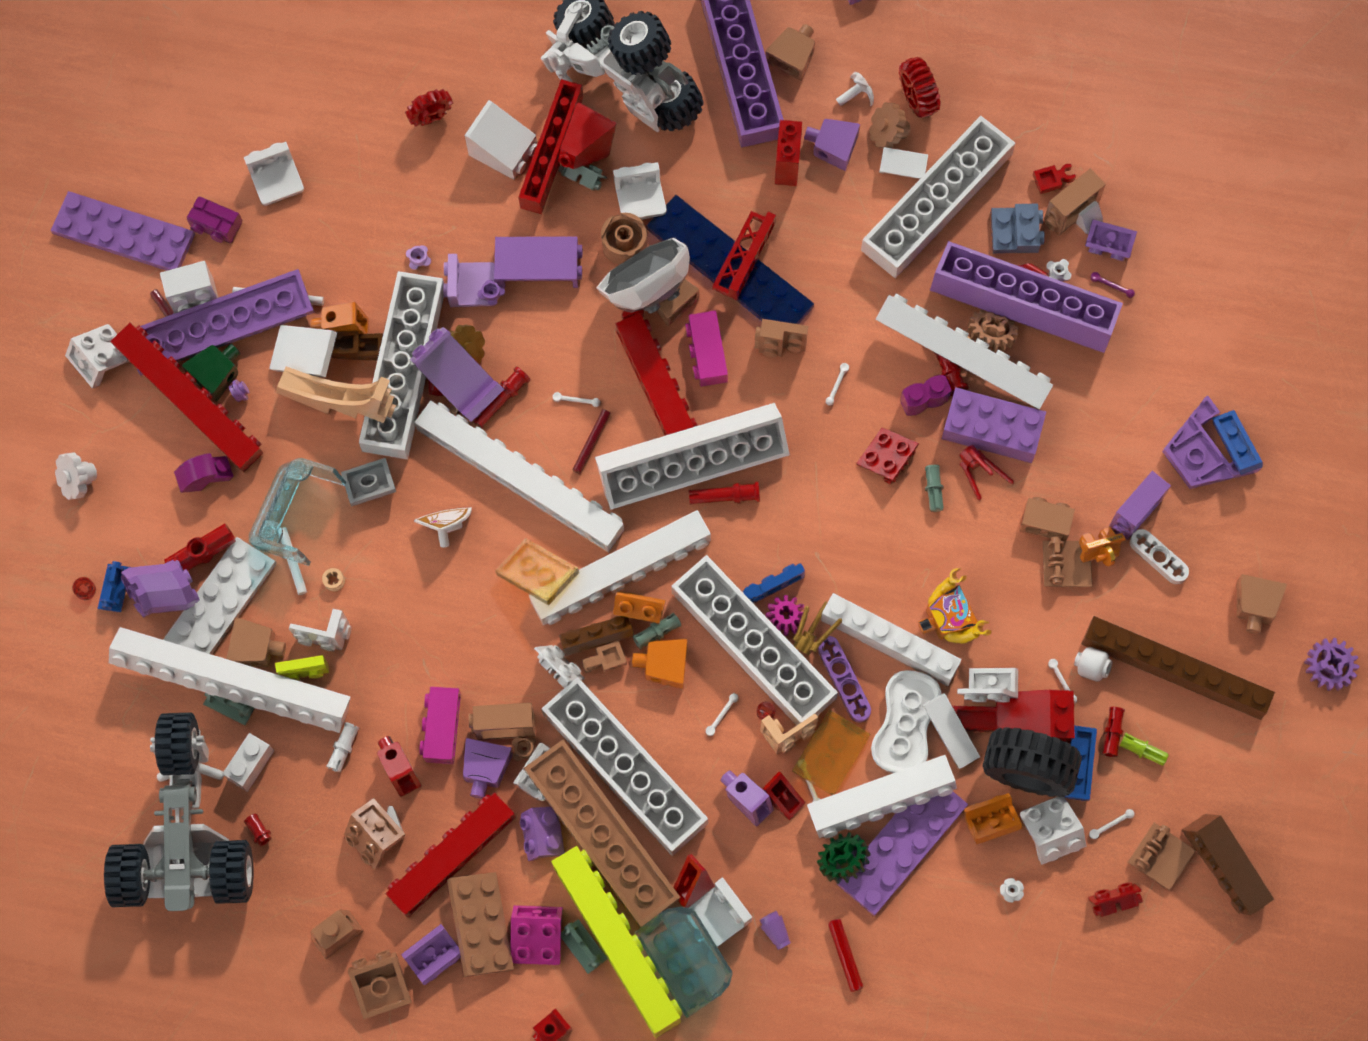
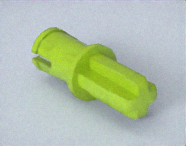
[1119,733,1168,765]

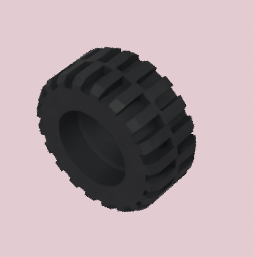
[982,727,1082,797]

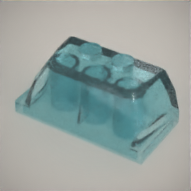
[634,907,733,1018]

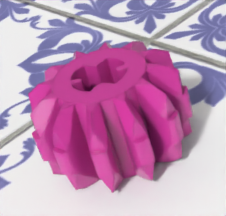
[766,595,804,636]

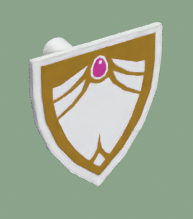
[414,507,472,547]

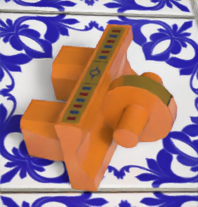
[1079,527,1125,567]

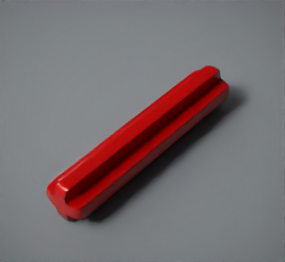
[828,919,863,992]

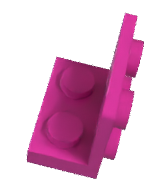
[511,905,563,965]

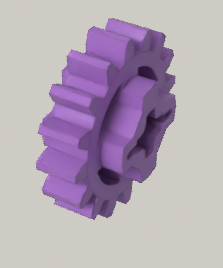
[1304,638,1359,691]

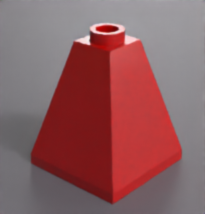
[558,102,617,169]

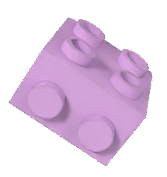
[443,254,495,307]

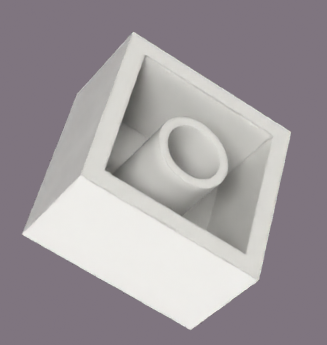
[160,261,218,313]

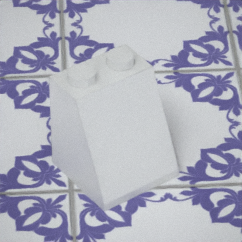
[464,100,538,180]

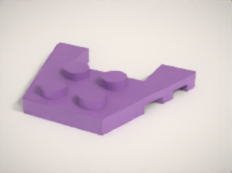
[1162,396,1261,489]

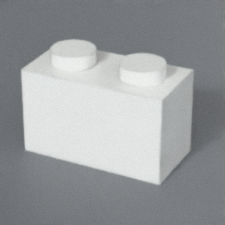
[222,733,274,792]

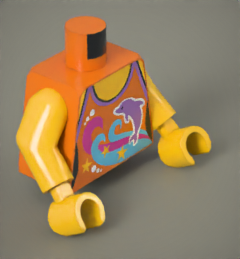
[918,568,992,644]

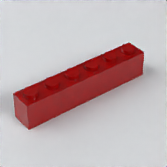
[518,79,583,215]
[615,313,698,436]
[385,792,516,918]

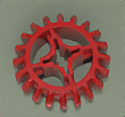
[898,57,941,118]

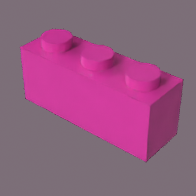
[685,310,728,387]
[419,687,461,764]

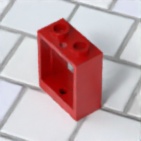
[775,120,803,186]

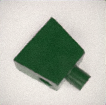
[182,344,241,402]

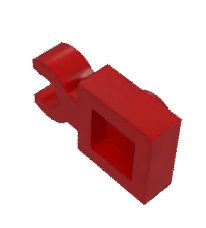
[1033,164,1076,194]

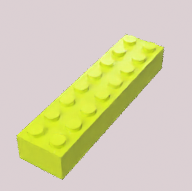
[551,846,683,1038]

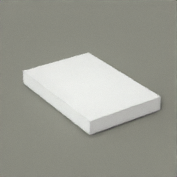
[269,325,337,377]

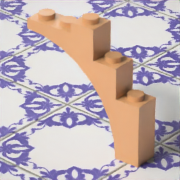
[276,366,396,423]

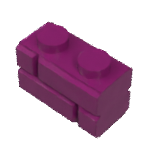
[187,196,243,243]

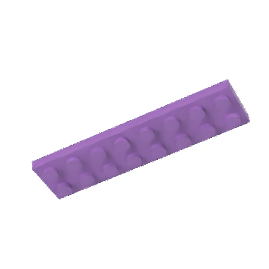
[137,269,314,376]

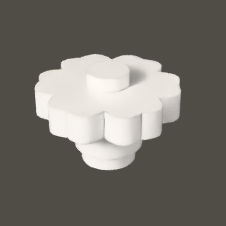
[55,452,97,500]

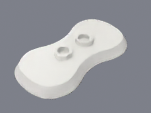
[871,670,941,773]

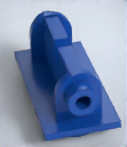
[97,561,131,613]

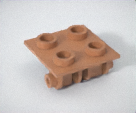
[1043,537,1092,587]
[1128,822,1196,890]

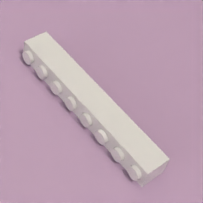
[876,294,1053,410]
[529,510,711,625]

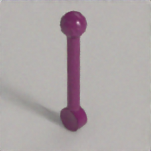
[1090,272,1135,298]

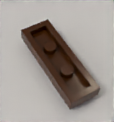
[559,616,634,656]

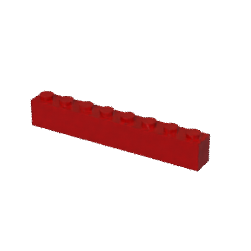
[110,322,263,473]

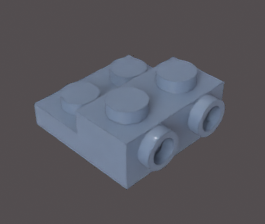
[991,204,1044,254]

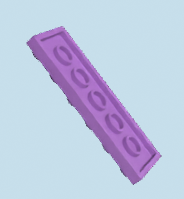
[51,191,195,271]
[837,792,968,916]

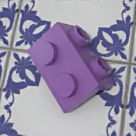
[1085,219,1137,261]
[520,807,565,861]
[401,924,461,985]

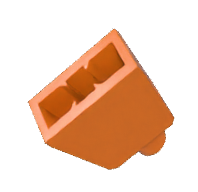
[311,302,369,334]
[632,639,687,689]

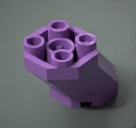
[121,560,200,618]

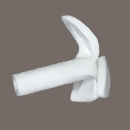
[836,72,874,106]

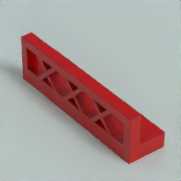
[712,211,776,300]

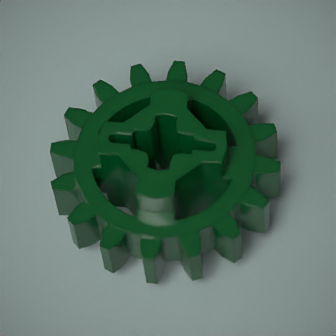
[817,832,871,884]

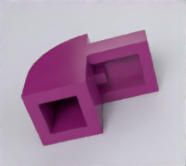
[174,453,234,493]

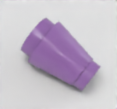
[759,911,791,950]

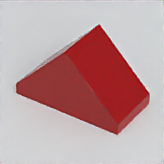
[762,771,806,820]
[673,854,715,909]

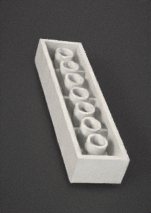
[861,116,1015,279]
[359,271,444,459]
[595,403,790,509]
[671,555,838,726]
[541,677,708,856]

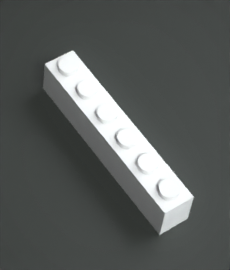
[821,593,962,686]
[807,755,957,838]

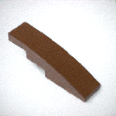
[331,331,383,361]

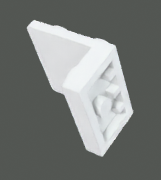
[65,324,129,388]
[684,877,752,950]

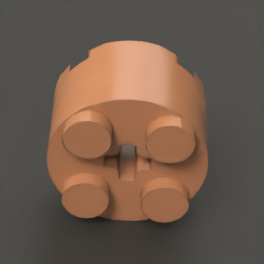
[601,212,648,265]

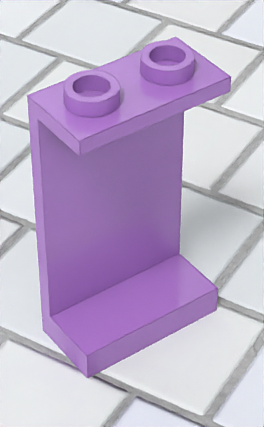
[494,237,583,288]
[410,327,504,422]

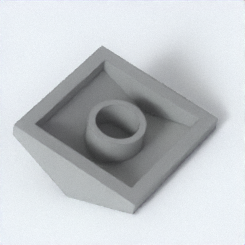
[341,458,396,507]

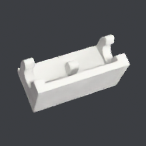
[879,147,928,180]

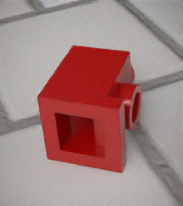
[532,1008,572,1041]

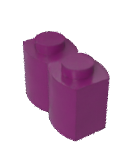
[900,375,951,416]

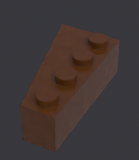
[1182,814,1274,916]

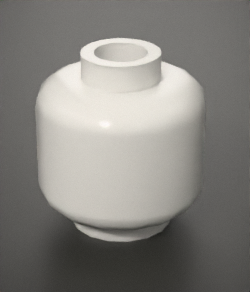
[1074,647,1112,682]

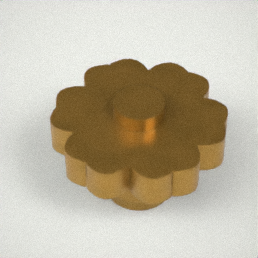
[450,324,485,364]

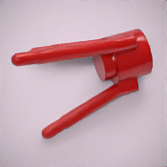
[959,445,1014,500]

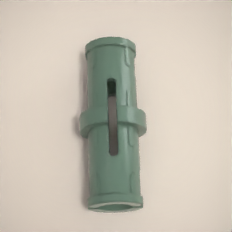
[633,613,681,650]

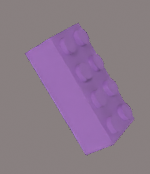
[942,388,1046,463]

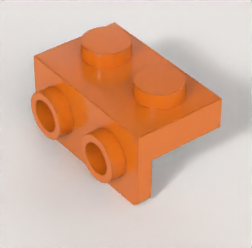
[613,591,666,623]
[964,793,1022,845]

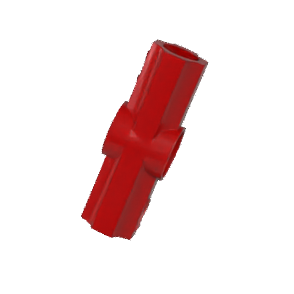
[164,523,236,571]

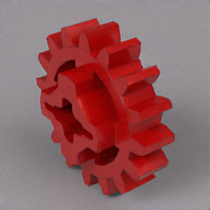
[405,89,453,127]

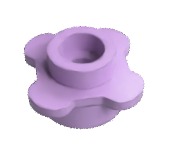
[406,245,431,270]

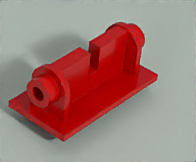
[1088,882,1143,917]

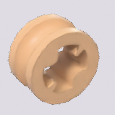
[322,568,345,591]

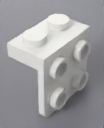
[244,142,304,206]
[613,162,667,219]
[289,609,351,651]
[957,668,1018,702]
[1020,797,1087,865]

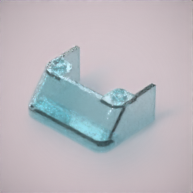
[248,458,346,566]

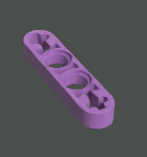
[818,636,871,723]

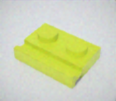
[275,655,329,681]

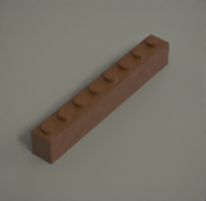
[1081,616,1275,720]

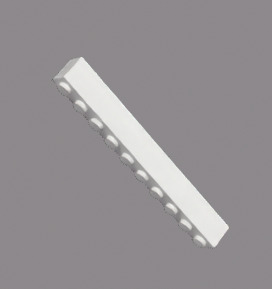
[414,400,624,553]
[108,627,351,733]

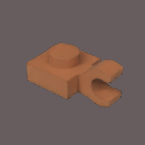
[583,641,627,673]

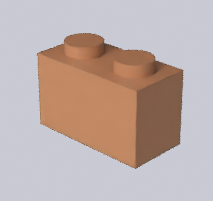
[1020,497,1075,541]

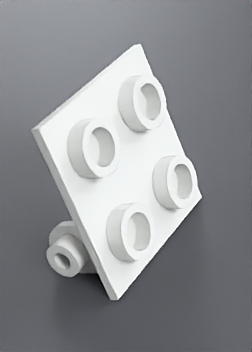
[534,645,585,688]

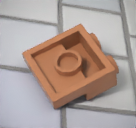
[754,319,809,357]
[348,950,412,1019]

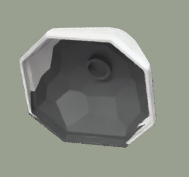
[596,238,690,313]

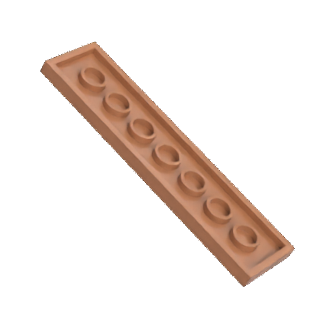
[523,740,680,928]

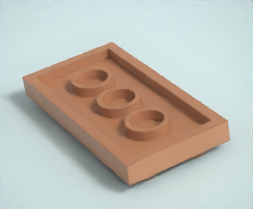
[447,872,514,978]

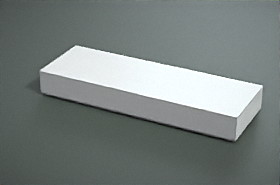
[923,693,980,769]

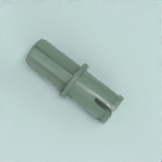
[925,465,944,512]

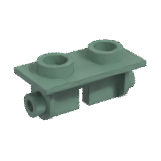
[558,165,607,191]
[203,692,255,725]
[561,919,608,974]

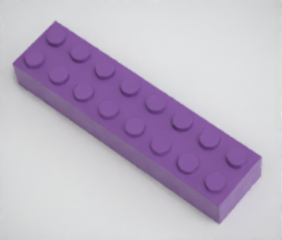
[700,0,784,148]
[930,241,1123,353]

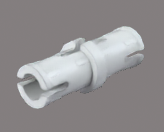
[326,722,360,773]

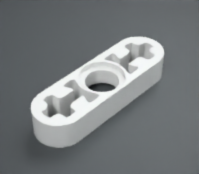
[1130,529,1189,584]

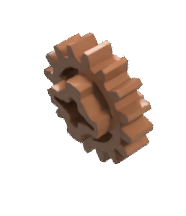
[967,309,1018,352]

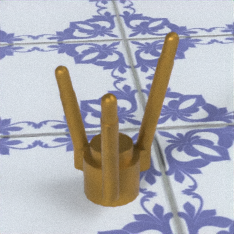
[793,601,842,655]

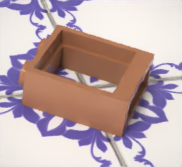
[1044,168,1106,235]
[469,703,535,740]

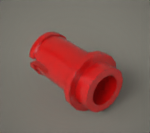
[244,813,272,846]

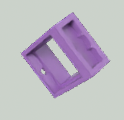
[1109,471,1171,540]

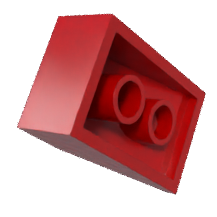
[996,689,1075,743]

